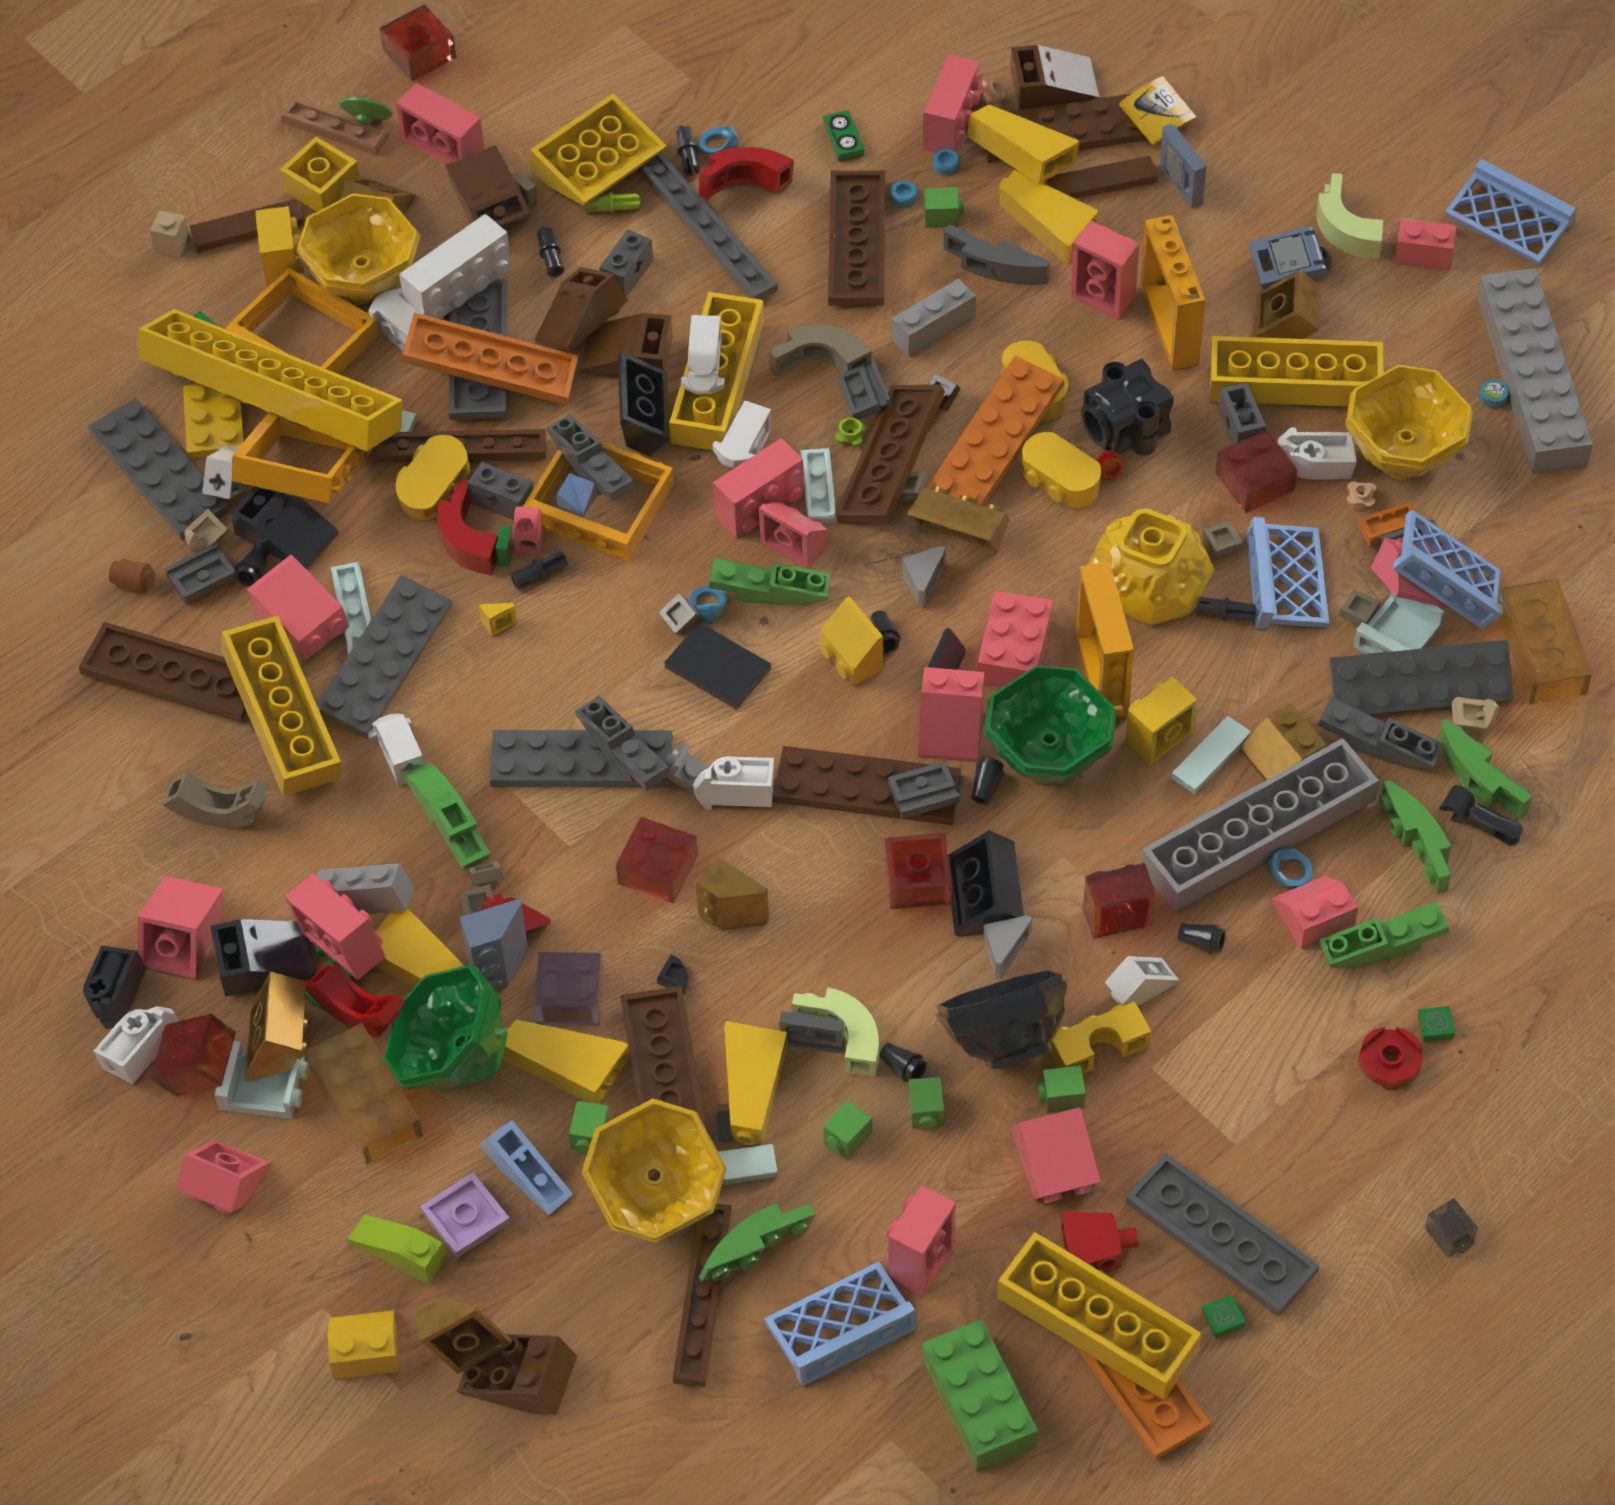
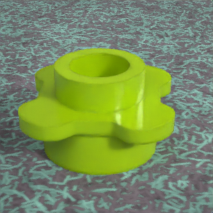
[835,417,866,446]

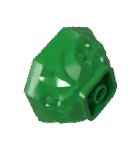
[984,665,1116,785]
[384,965,508,1092]

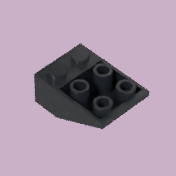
[230,486,339,569]
[210,919,316,996]

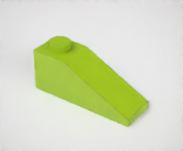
[347,1214,446,1285]

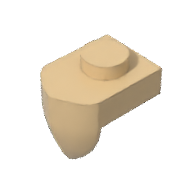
[184,509,229,552]
[1452,697,1499,733]

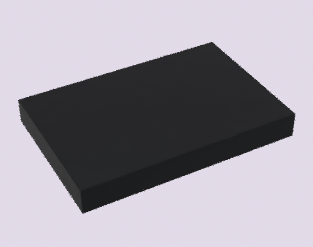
[664,622,771,710]

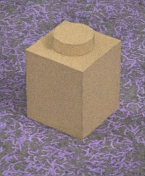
[149,210,190,258]

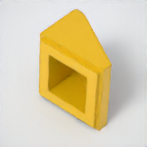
[479,603,517,636]

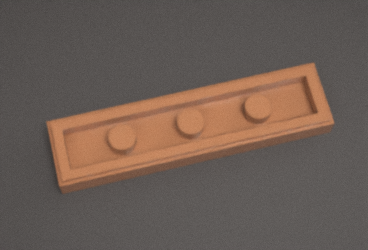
[281,98,389,155]

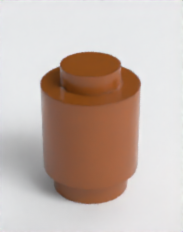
[109,559,155,592]

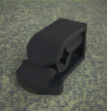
[83,945,147,1029]

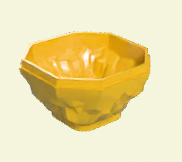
[296,194,421,305]
[1345,365,1473,480]
[1087,509,1215,626]
[581,1099,727,1243]

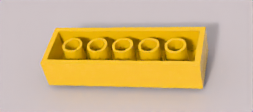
[669,292,764,450]
[1209,336,1384,407]
[221,615,341,797]
[998,1232,1202,1400]

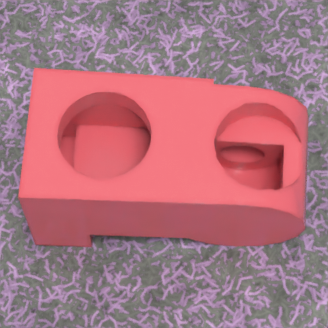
[513,506,546,555]

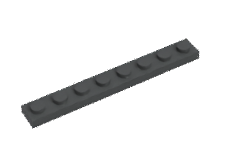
[637,152,778,300]

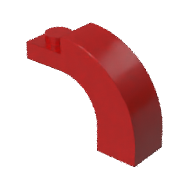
[698,147,794,200]
[437,479,498,575]
[305,964,405,1037]

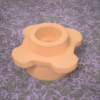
[981,80,1006,109]
[1346,481,1376,510]

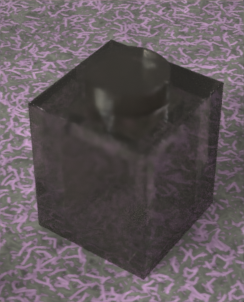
[1425,1198,1478,1258]

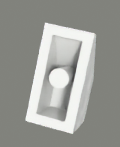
[1105,956,1180,1005]

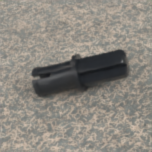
[676,125,701,176]
[536,226,565,277]
[510,551,568,590]
[1197,596,1257,621]

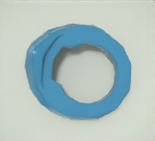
[699,126,739,155]
[689,586,727,624]
[1267,848,1313,888]

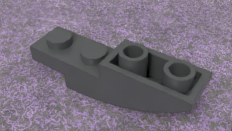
[943,224,1050,285]
[547,414,636,502]
[575,696,671,790]
[1318,697,1443,770]

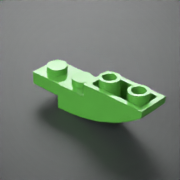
[709,558,830,605]
[1438,719,1532,820]
[403,762,490,871]
[1379,780,1451,894]
[1319,901,1450,968]
[699,1203,816,1282]

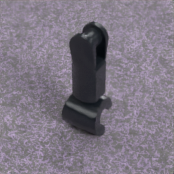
[1439,785,1523,846]

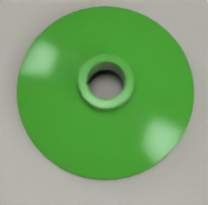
[339,97,393,125]

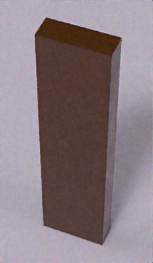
[1045,156,1158,199]
[190,199,304,252]

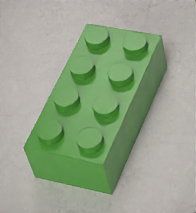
[922,1319,1038,1472]

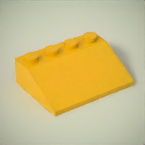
[530,93,667,206]

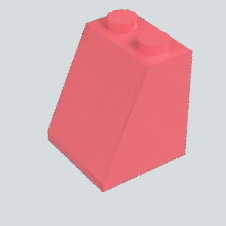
[246,555,349,661]
[918,667,984,762]
[138,876,223,979]
[1010,1107,1101,1204]

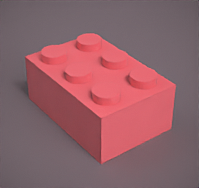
[923,54,983,152]
[396,83,484,164]
[1071,221,1140,320]
[713,438,804,538]
[977,591,1053,687]
[284,873,386,980]
[886,1185,956,1298]

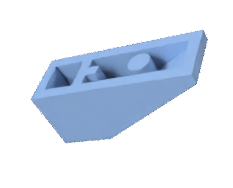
[480,1120,573,1215]

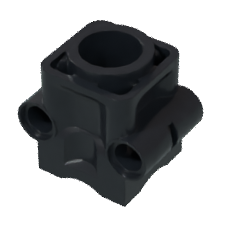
[1081,358,1174,455]

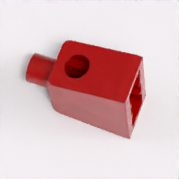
[1061,1212,1139,1273]

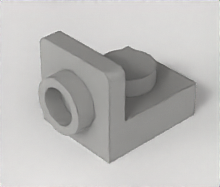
[665,743,710,794]

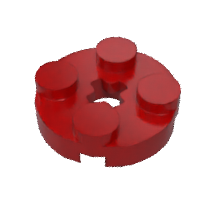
[1358,1027,1423,1090]

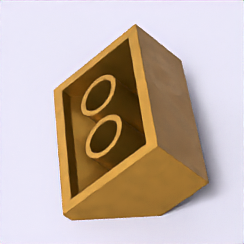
[908,486,1010,552]
[244,972,309,1082]

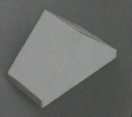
[902,546,946,609]
[984,915,1032,980]

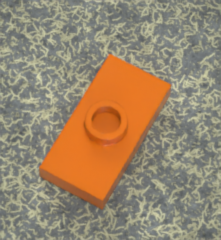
[1357,501,1417,547]

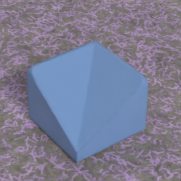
[557,474,597,517]

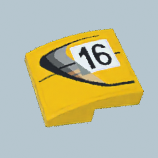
[1119,76,1196,145]

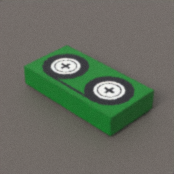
[823,110,864,161]

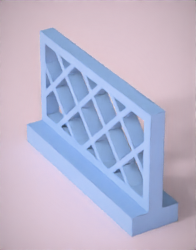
[1445,159,1576,266]
[1393,510,1503,629]
[1246,517,1329,630]
[764,1262,918,1386]

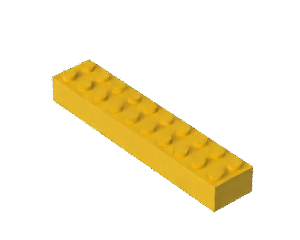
[138,309,403,451]

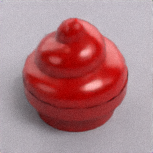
[1096,450,1124,479]

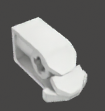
[369,288,421,351]
[681,315,725,395]
[713,400,771,468]
[1275,428,1357,480]
[202,445,248,499]
[368,714,424,786]
[693,756,774,810]
[93,1006,179,1085]

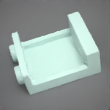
[1353,591,1444,654]
[215,1040,309,1119]

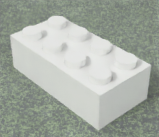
[400,214,512,320]

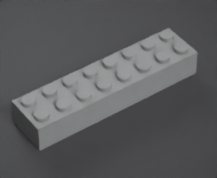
[1477,268,1593,473]
[1141,738,1379,912]

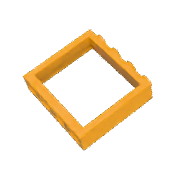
[1140,215,1205,370]
[225,268,378,375]
[232,413,374,504]
[523,441,674,561]
[1076,562,1134,719]

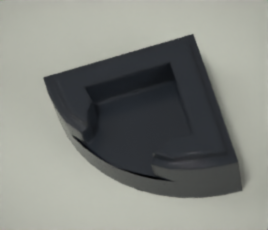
[657,954,688,995]
[716,1104,732,1143]

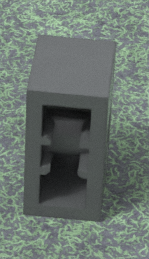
[600,230,653,297]
[1218,382,1266,453]
[468,462,533,520]

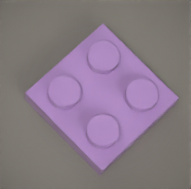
[420,1172,510,1258]

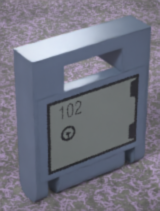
[1160,124,1207,208]
[1248,226,1327,290]

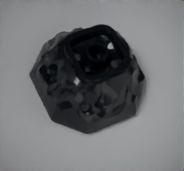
[936,970,1067,1069]

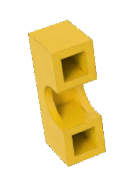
[1050,1001,1151,1074]

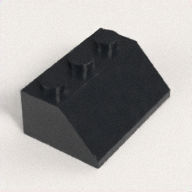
[618,352,670,456]
[945,830,1024,937]

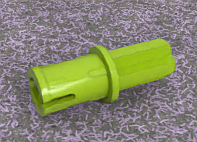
[586,192,640,214]

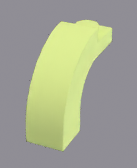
[1316,173,1383,259]
[792,987,879,1077]

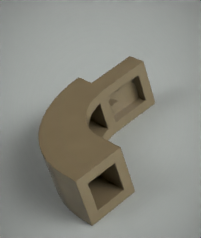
[769,324,871,376]
[162,772,268,828]

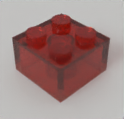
[380,4,457,81]
[1215,429,1298,513]
[616,817,698,904]
[884,833,952,909]
[1083,863,1156,939]
[151,1014,236,1097]

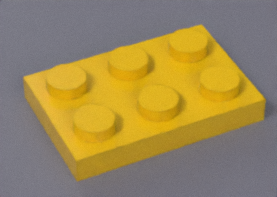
[183,384,244,459]

